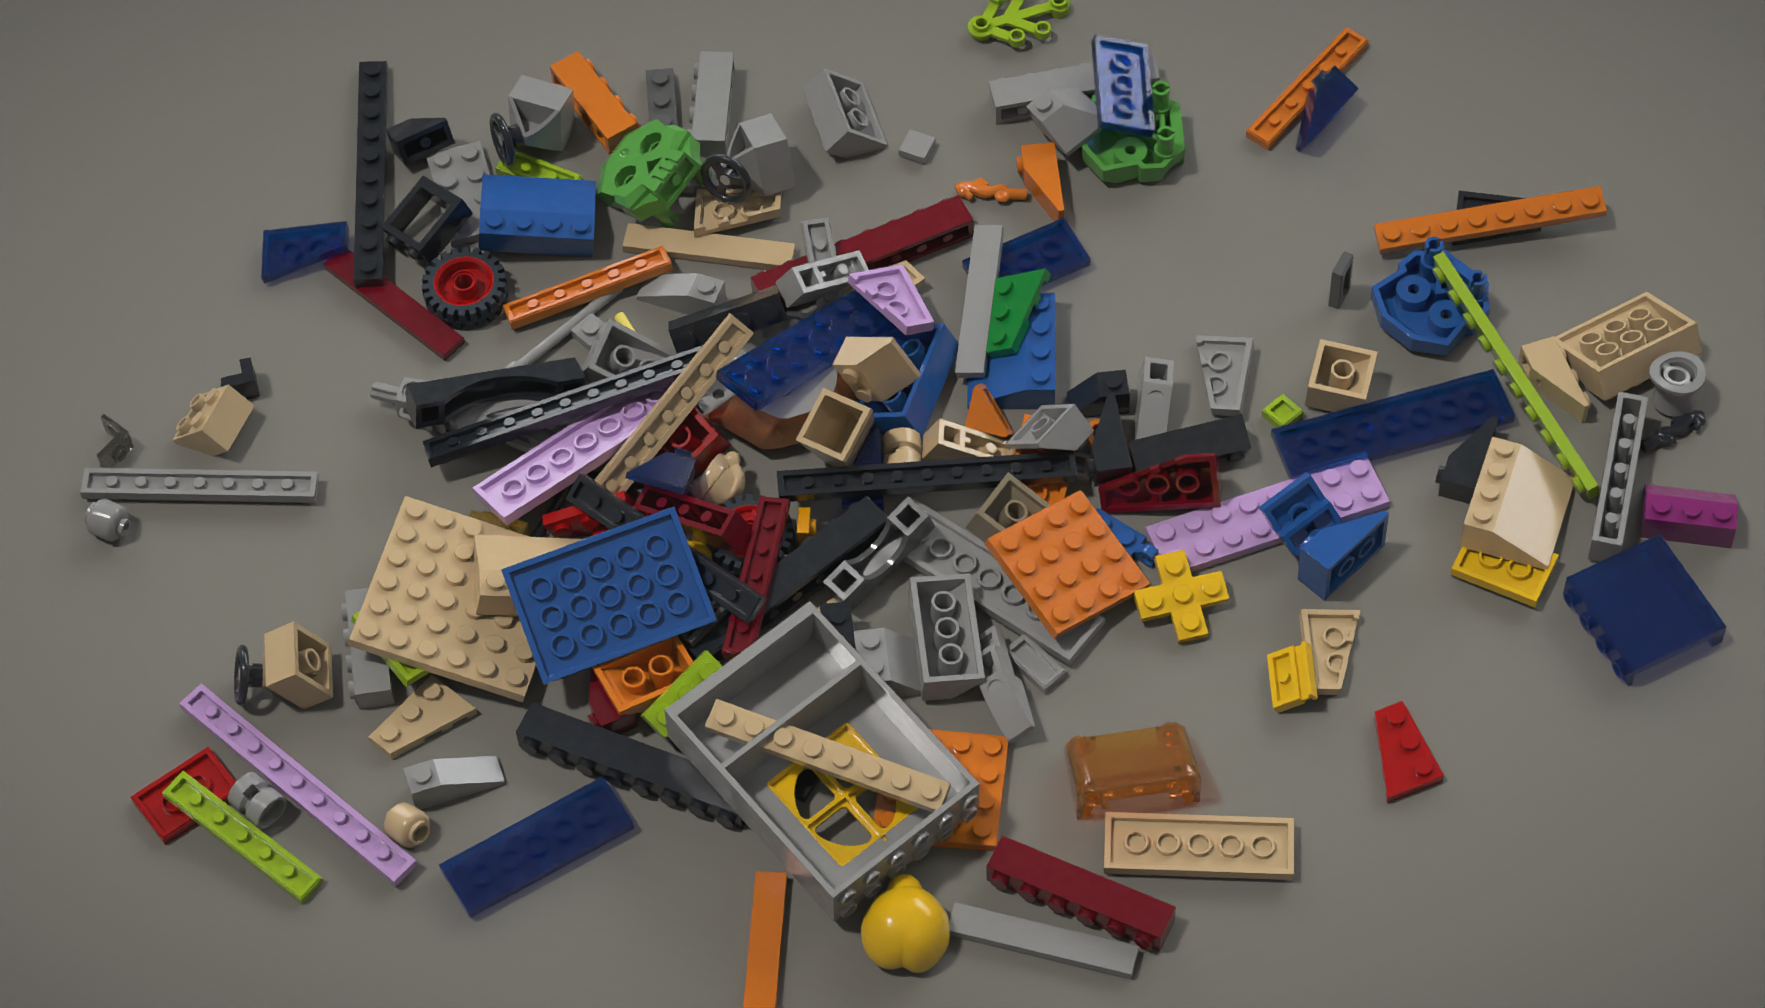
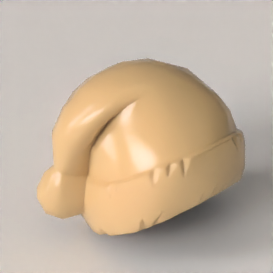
[689,451,745,507]

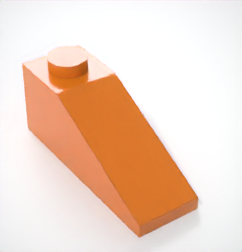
[1016,142,1064,228]

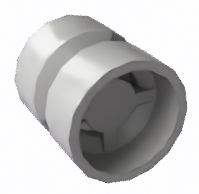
[227,772,287,830]

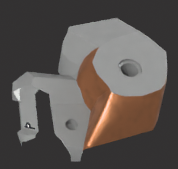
[696,323,858,449]

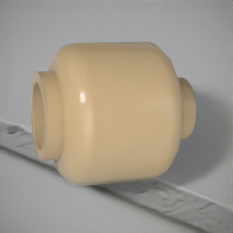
[384,802,430,848]

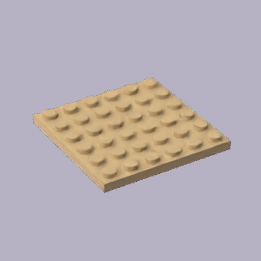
[348,496,536,702]

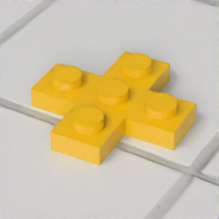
[1133,550,1230,644]

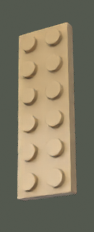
[1104,812,1294,880]

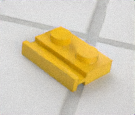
[1267,641,1318,713]

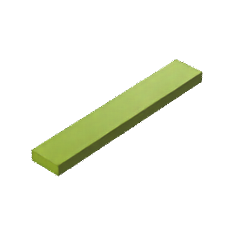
[162,771,323,904]

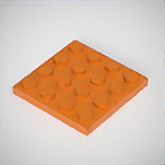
[984,490,1150,639]
[873,729,1009,851]

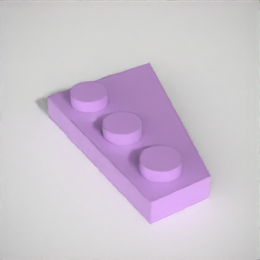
[848,264,934,335]

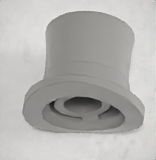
[1649,351,1706,417]

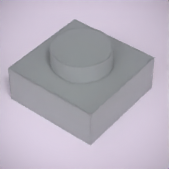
[571,313,604,351]

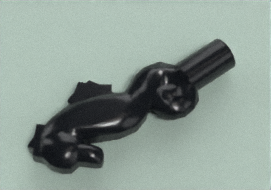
[1640,410,1706,452]

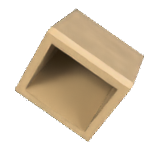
[796,388,875,467]

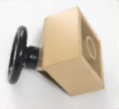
[234,621,333,709]

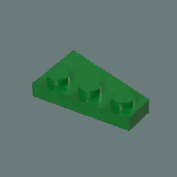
[986,268,1051,359]

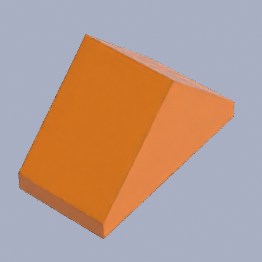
[965,383,1014,437]

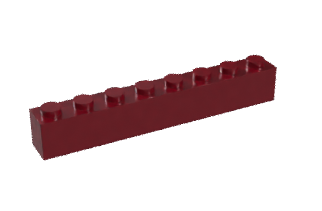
[751,195,974,310]

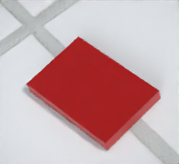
[130,746,236,845]

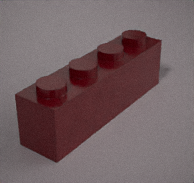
[633,483,752,554]

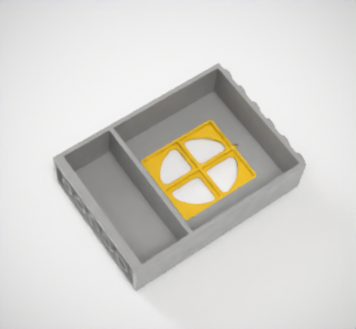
[664,601,980,922]

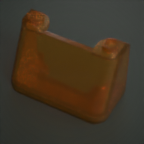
[1064,722,1201,820]

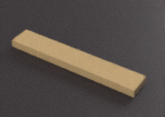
[622,223,796,270]

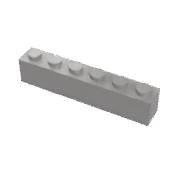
[989,52,1160,124]
[1588,392,1648,564]

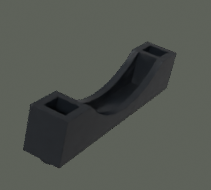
[406,357,586,429]

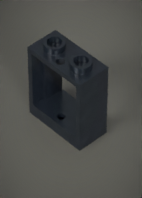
[381,175,473,265]

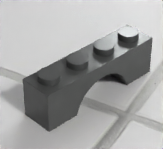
[823,496,935,610]

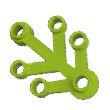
[968,0,1070,48]

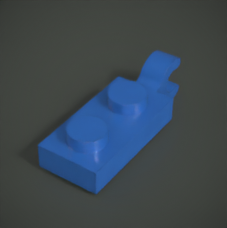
[1096,508,1159,568]

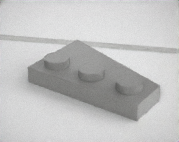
[1196,335,1254,416]

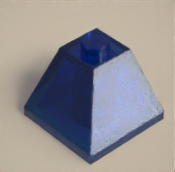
[625,447,699,494]

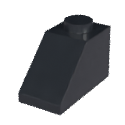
[386,118,455,166]
[1067,369,1130,418]

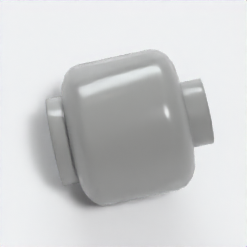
[84,499,131,542]

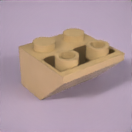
[172,384,255,456]

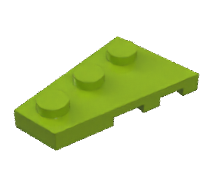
[641,650,722,738]

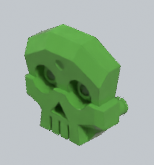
[1081,81,1185,183]
[596,119,712,228]

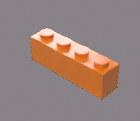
[550,51,639,155]

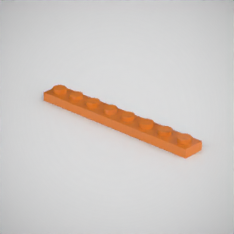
[1374,186,1607,254]

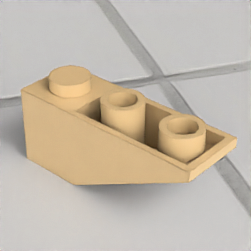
[1518,336,1591,423]

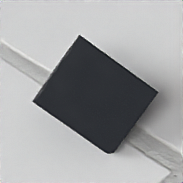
[221,357,260,399]

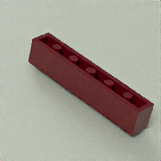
[986,835,1176,952]

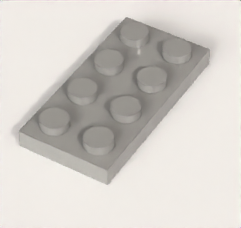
[426,141,490,248]

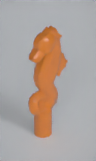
[955,177,1027,203]

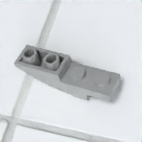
[979,625,1035,743]

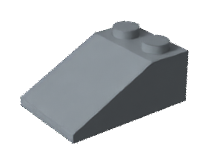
[581,318,677,384]

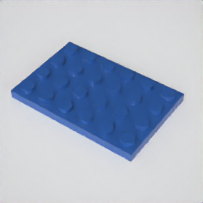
[501,507,717,685]

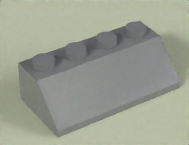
[908,573,985,701]

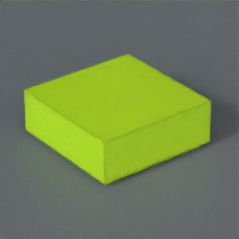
[1261,393,1304,434]

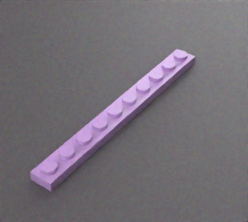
[179,683,418,887]

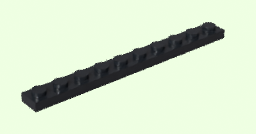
[354,61,388,287]
[422,346,702,468]
[777,451,1077,502]

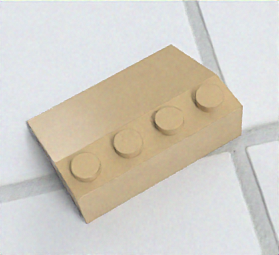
[1554,292,1702,401]
[1459,437,1573,570]
[474,534,583,616]

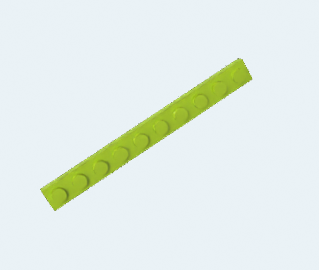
[1432,251,1599,500]

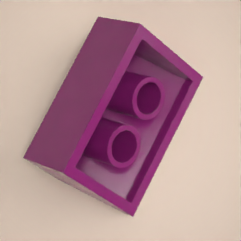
[1640,484,1738,548]

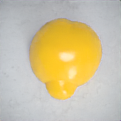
[861,874,950,973]

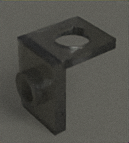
[97,414,134,468]

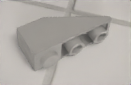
[1135,357,1174,440]

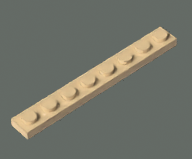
[595,313,754,493]
[705,699,951,813]

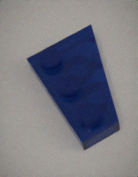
[261,221,349,284]

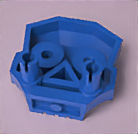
[1371,237,1490,356]

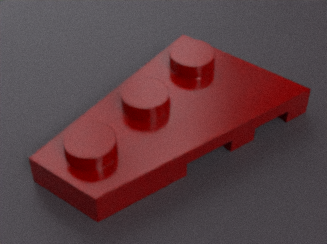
[542,490,635,538]
[1374,701,1444,803]

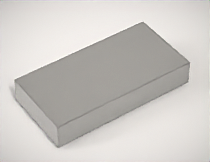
[1007,634,1067,694]

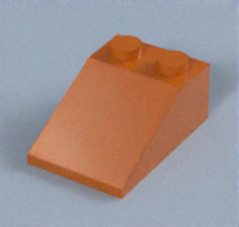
[592,636,693,715]

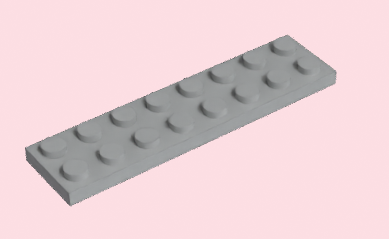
[902,497,1105,666]

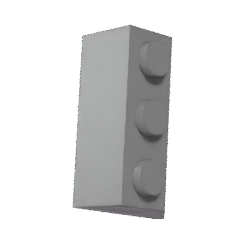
[802,68,887,159]

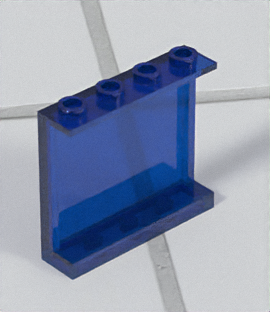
[1563,534,1727,686]

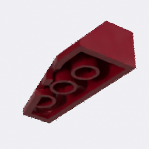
[1098,453,1222,513]

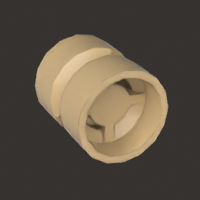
[882,427,922,464]

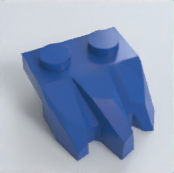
[1258,472,1341,557]

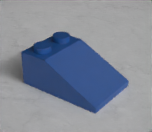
[1297,510,1389,601]

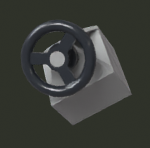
[489,75,575,167]
[701,113,797,204]

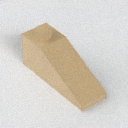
[922,418,1016,461]

